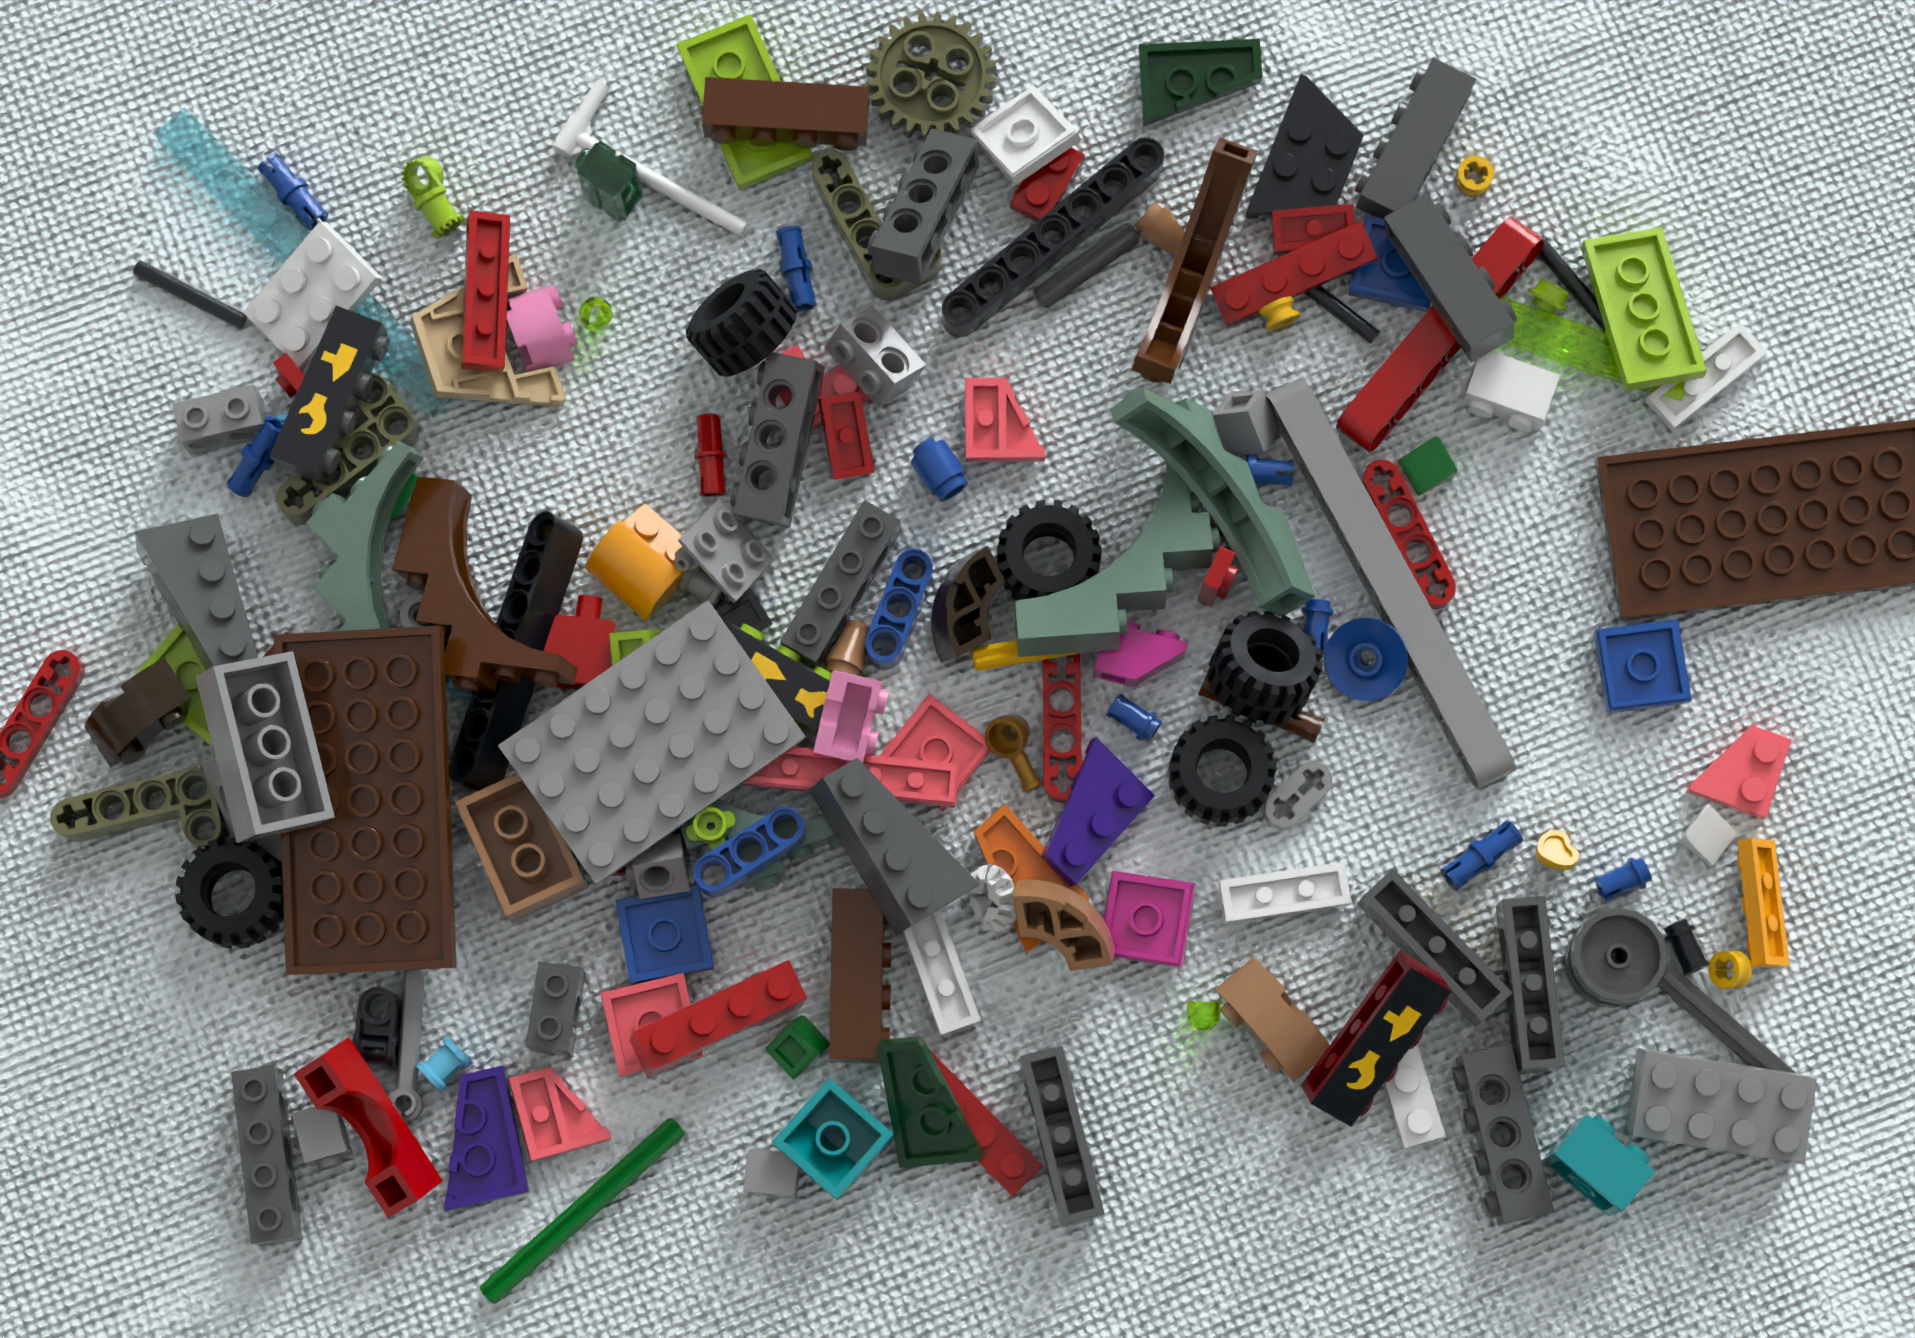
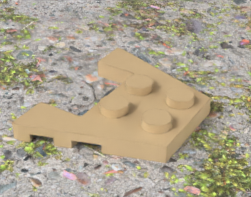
[410,255,566,407]

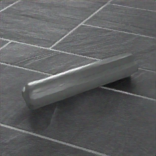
[1034,223,1140,308]

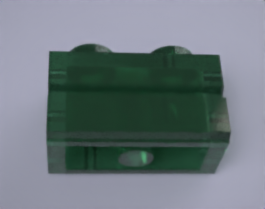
[574,141,643,223]

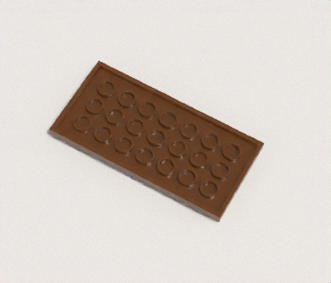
[1595,420,1915,621]
[273,626,457,975]

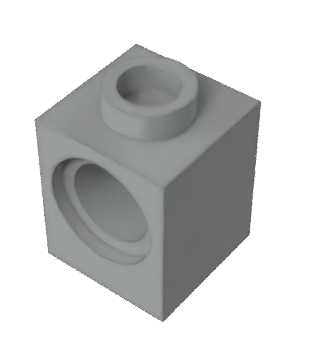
[625,833,690,899]
[292,1107,353,1171]

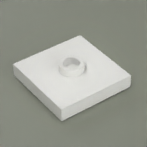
[968,85,1081,186]

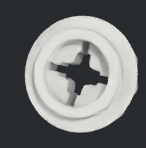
[966,864,1017,932]

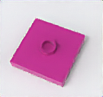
[1104,871,1197,968]

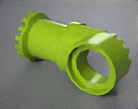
[401,156,465,240]

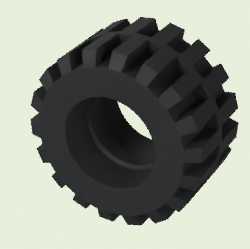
[686,269,798,377]
[997,500,1102,601]
[1207,611,1323,725]
[1168,715,1277,827]
[175,837,284,949]

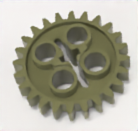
[866,11,997,142]

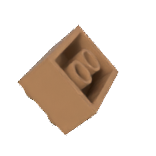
[455,774,589,923]

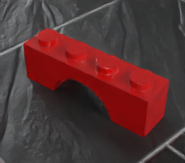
[629,960,807,1079]
[293,1037,443,1218]

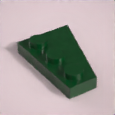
[1138,39,1263,126]
[877,1036,985,1168]

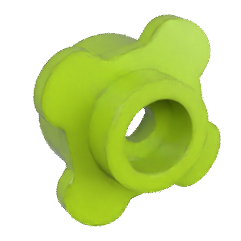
[1528,278,1569,314]
[686,805,736,850]

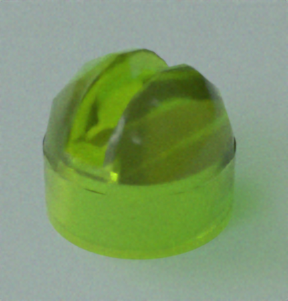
[578,297,612,331]
[1186,1002,1221,1032]

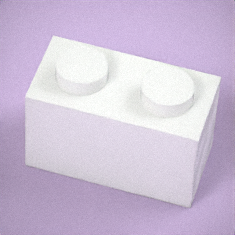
[1461,351,1560,432]

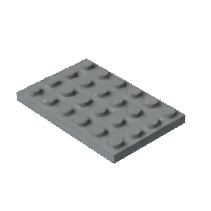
[498,600,806,886]

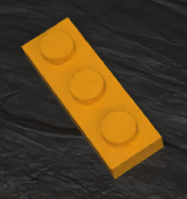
[1737,838,1790,968]

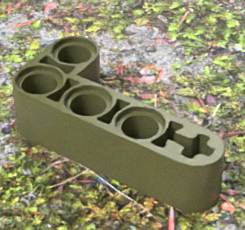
[812,149,941,300]
[276,373,419,525]
[50,768,229,850]

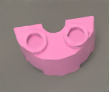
[506,285,578,372]
[813,670,889,763]

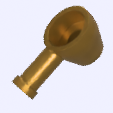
[985,715,1042,792]

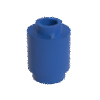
[910,438,968,502]

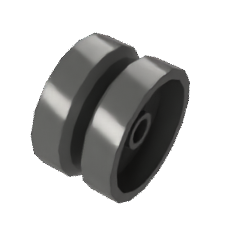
[1564,908,1668,1008]

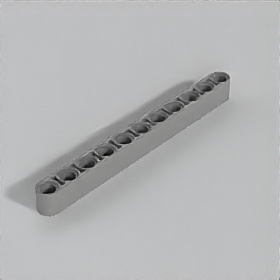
[1266,377,1516,790]

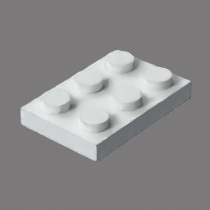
[243,221,382,369]

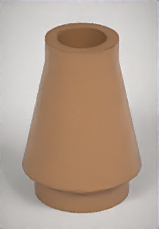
[1134,202,1185,257]
[824,620,870,677]

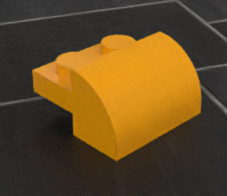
[585,503,685,622]

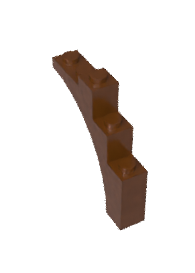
[1131,138,1258,384]
[392,476,578,695]

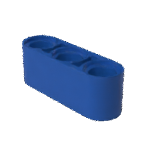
[865,548,933,670]
[694,807,806,897]

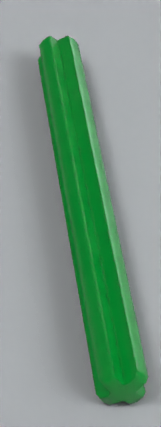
[480,1118,685,1304]

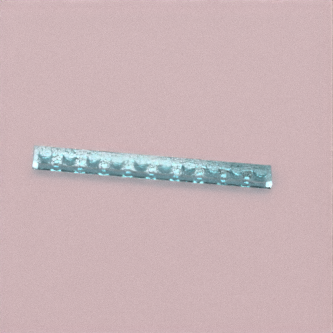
[154,107,452,417]

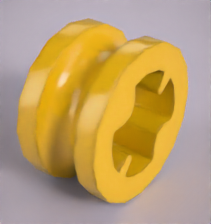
[1455,156,1494,197]
[1259,296,1301,331]
[1708,950,1752,989]

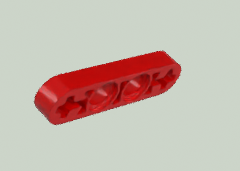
[1362,459,1456,610]
[0,650,84,798]
[1042,653,1082,803]

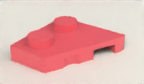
[965,378,1045,462]
[1686,725,1792,820]
[508,1067,611,1163]

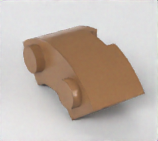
[1013,879,1115,971]
[1215,957,1330,1082]

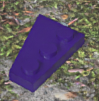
[1041,737,1155,887]
[444,1065,530,1212]

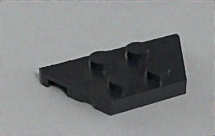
[1245,74,1364,219]

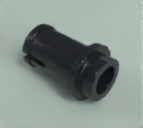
[1663,919,1709,976]

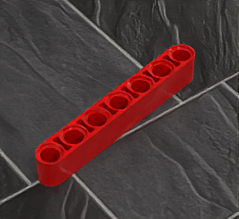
[1336,216,1545,453]

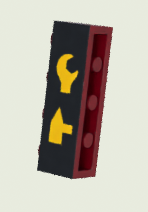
[1301,950,1452,1127]

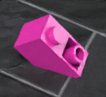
[1093,620,1188,688]

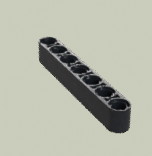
[942,137,1164,337]
[449,511,583,792]

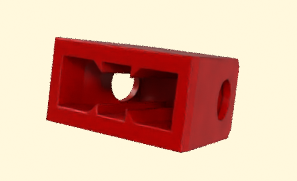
[544,595,617,691]

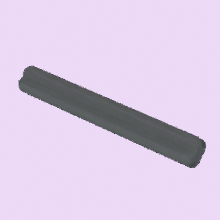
[1657,966,1796,1073]

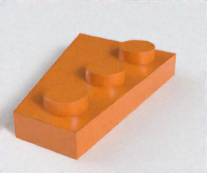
[974,804,1090,955]

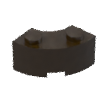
[931,546,1007,663]
[84,658,192,768]

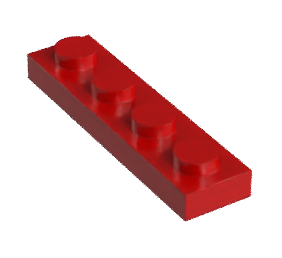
[461,210,510,373]
[1210,221,1378,327]
[929,1049,1043,1197]

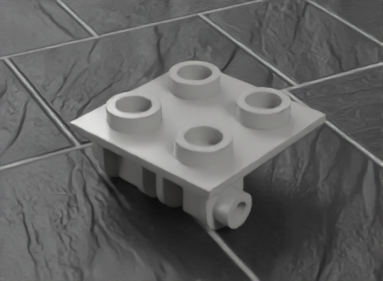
[674,498,774,603]

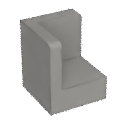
[1212,389,1279,456]
[743,1149,800,1199]

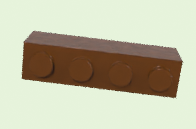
[702,77,870,151]
[829,888,892,1063]

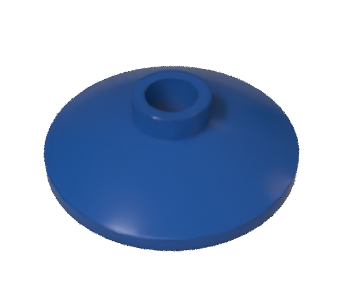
[1324,618,1408,701]

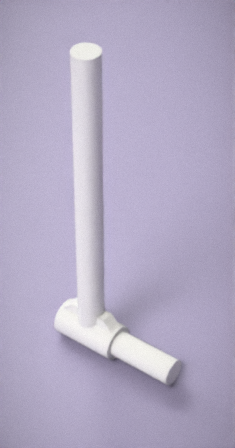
[552,80,748,237]

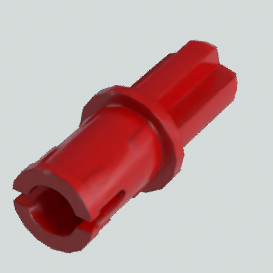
[694,413,727,497]

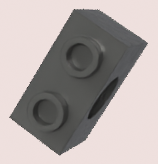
[526,961,586,1057]

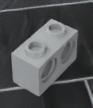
[824,305,926,407]
[173,385,267,455]

